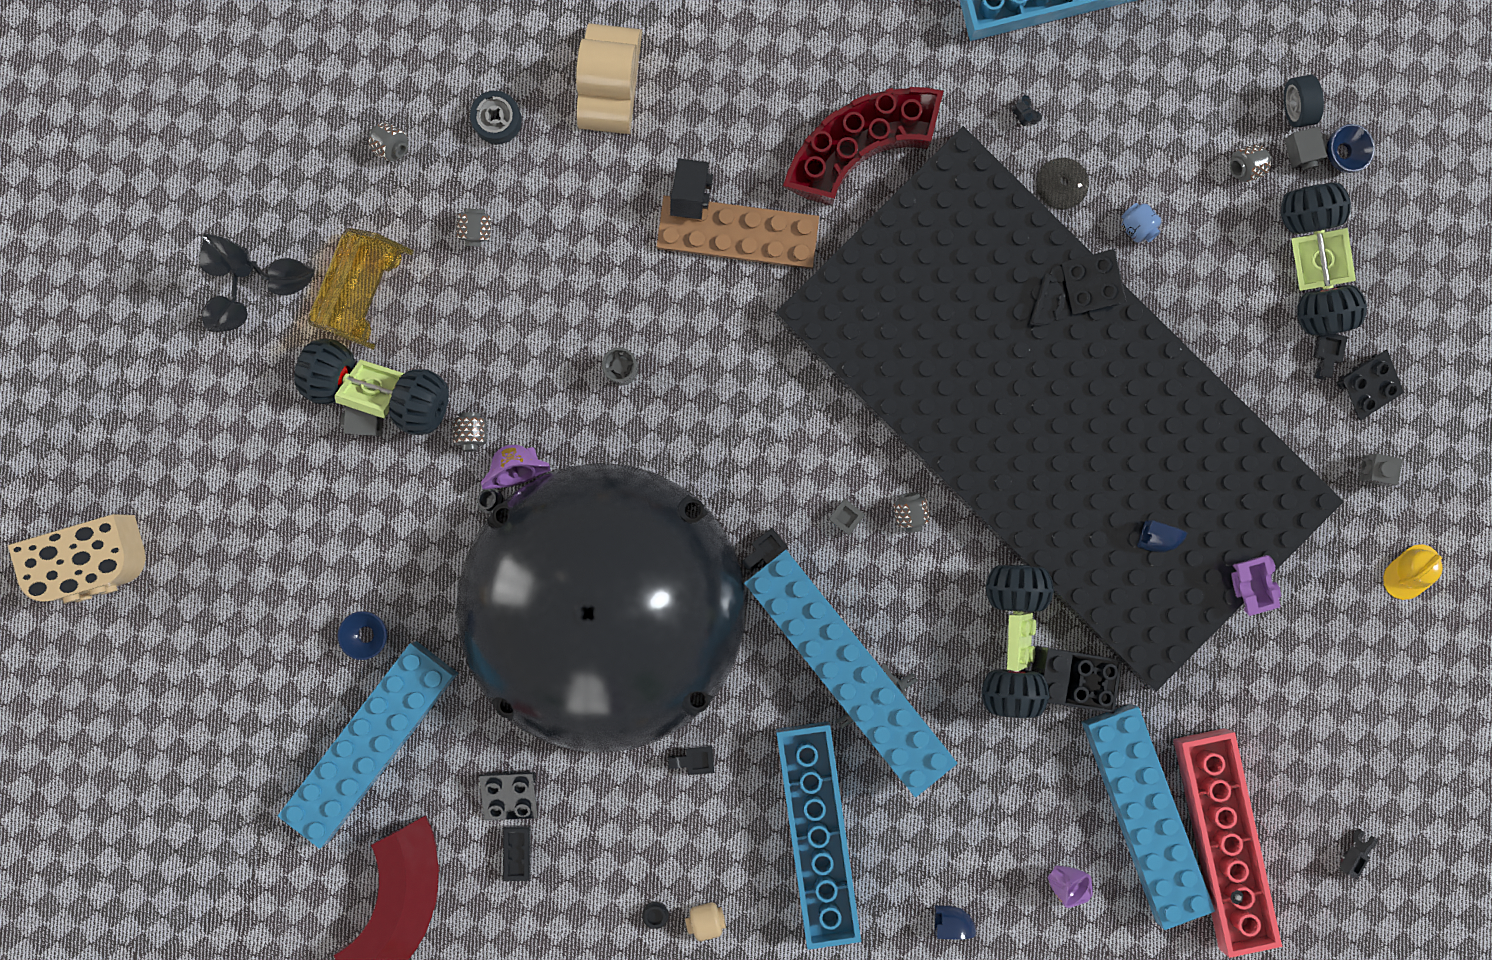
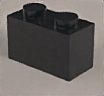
[670,158,713,220]

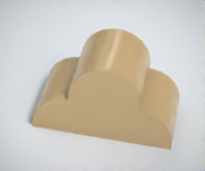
[576,23,642,134]

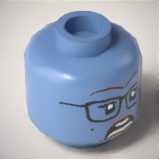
[1121,203,1161,243]

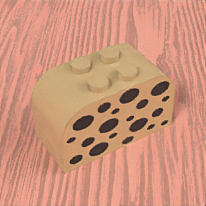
[8,514,146,604]

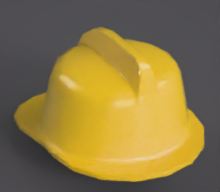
[1383,544,1443,600]

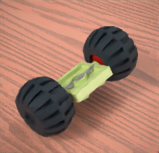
[1280,182,1367,336]
[294,339,449,435]
[981,565,1054,718]

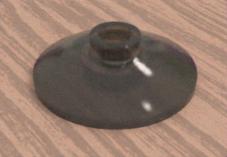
[1036,157,1089,210]

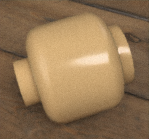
[685,902,726,941]

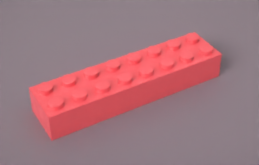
[1173,728,1282,958]

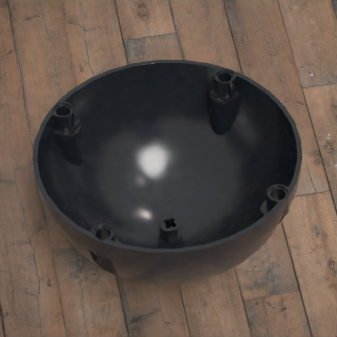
[456,463,746,753]

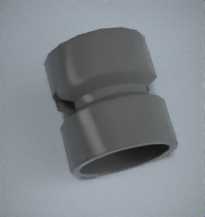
[602,347,639,386]

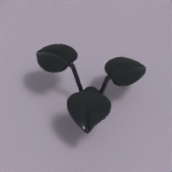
[198,233,314,332]

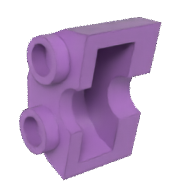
[1232,555,1281,616]

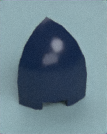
[1137,520,1187,552]
[934,905,976,940]

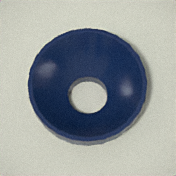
[1327,124,1375,173]
[338,611,388,660]

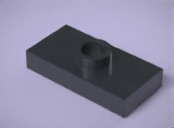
[503,825,531,881]

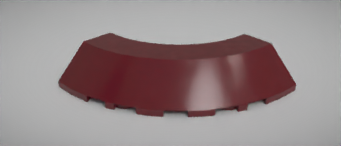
[783,87,944,206]
[333,815,440,960]

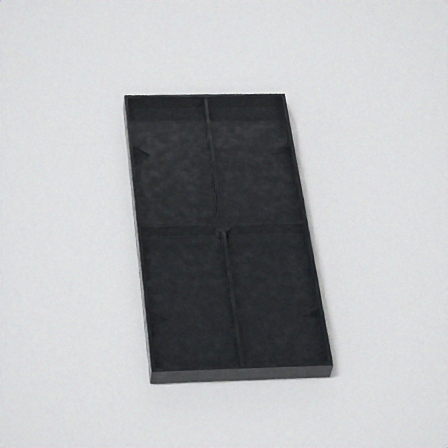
[775,126,1344,692]

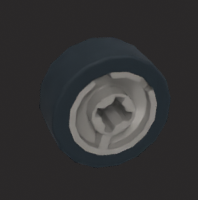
[1284,74,1324,128]
[470,90,522,144]

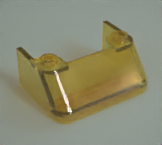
[308,228,414,350]

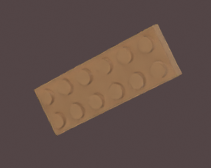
[657,196,819,269]

